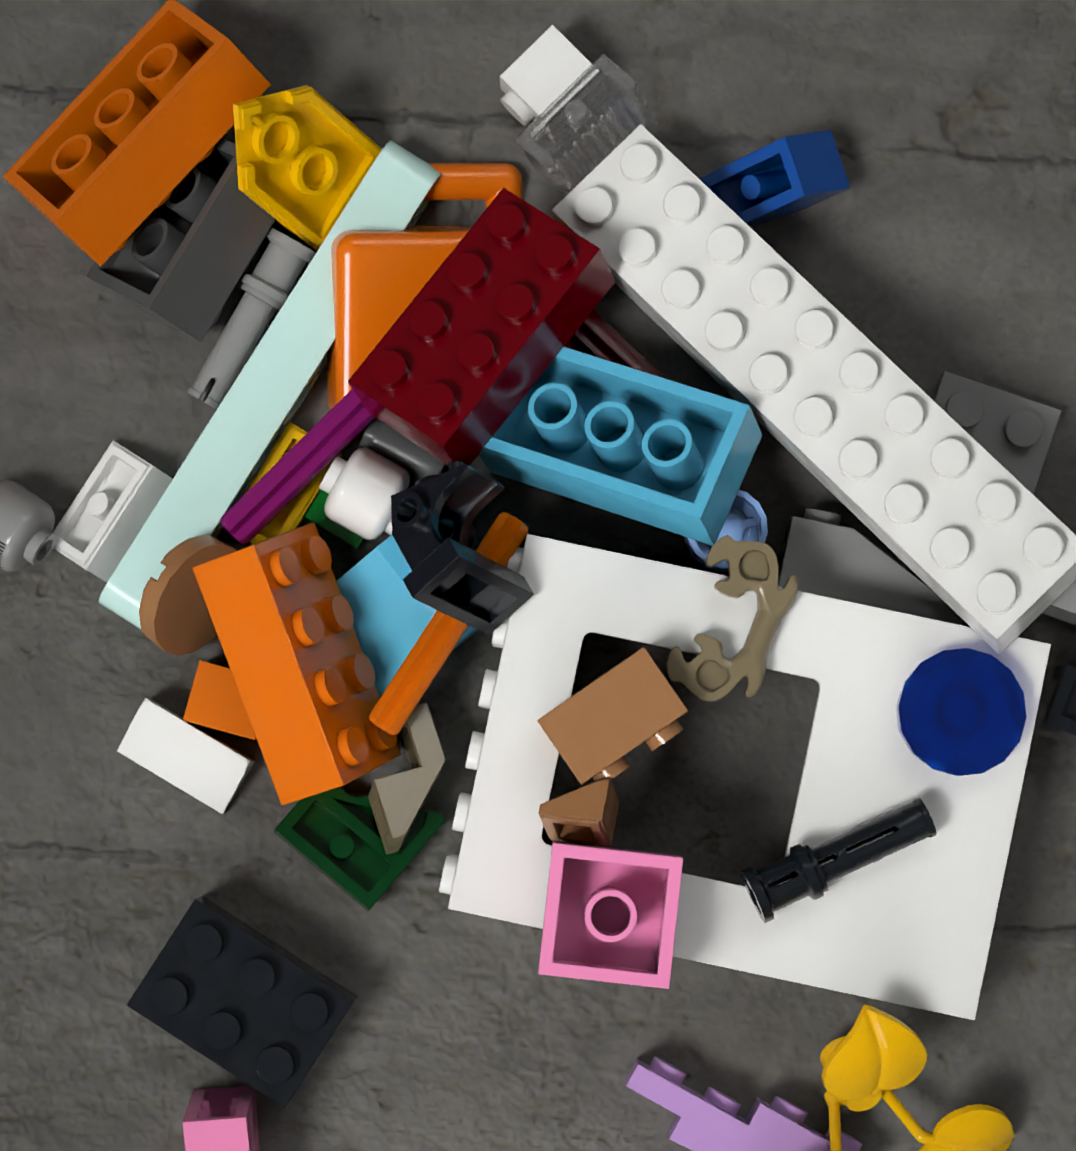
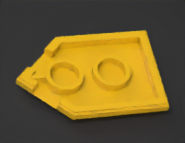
[233,85,382,252]

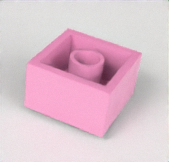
[538,841,683,989]

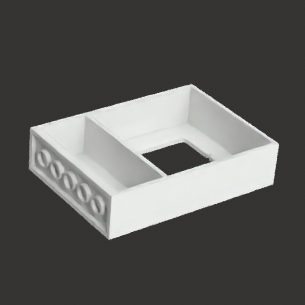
[439,534,1051,1020]

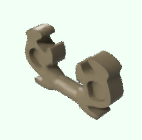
[666,535,798,702]

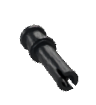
[741,798,937,923]

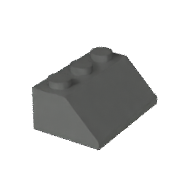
[86,138,276,342]

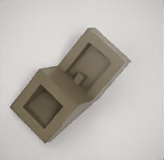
[368,702,446,855]

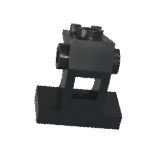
[391,461,534,635]

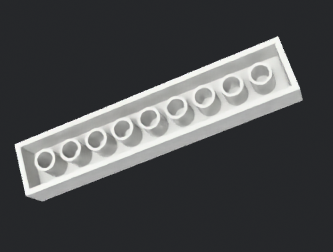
[552,124,1076,654]

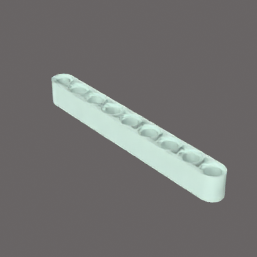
[98,141,441,629]

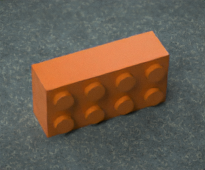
[2,0,271,267]
[192,522,401,805]

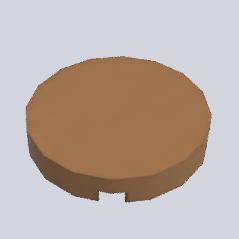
[139,534,236,656]

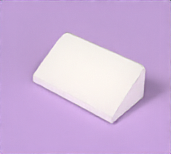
[53,441,173,582]
[117,698,255,814]

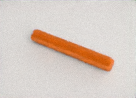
[369,512,528,735]

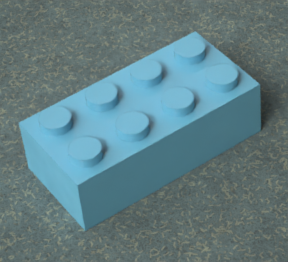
[479,347,762,546]

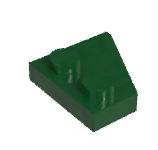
[274,788,446,912]

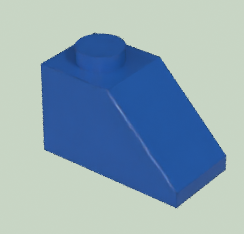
[699,130,850,227]

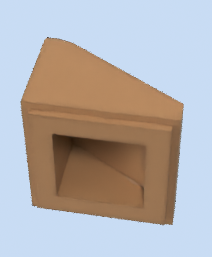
[538,779,619,847]

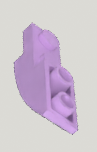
[625,1056,863,1151]

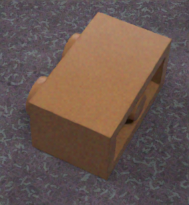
[537,647,688,785]

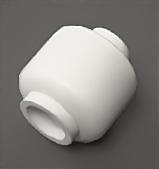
[319,447,410,540]

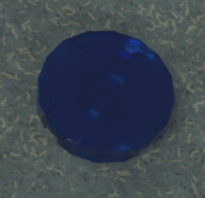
[896,648,1027,776]

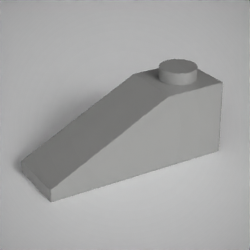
[778,508,963,625]

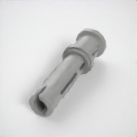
[187,228,316,409]

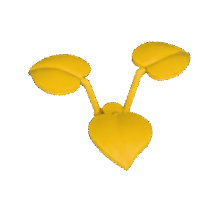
[820,1004,1016,1151]

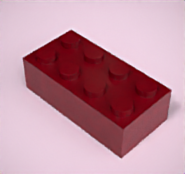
[347,187,616,466]

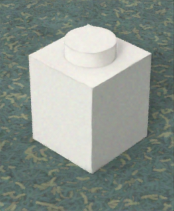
[500,25,596,131]

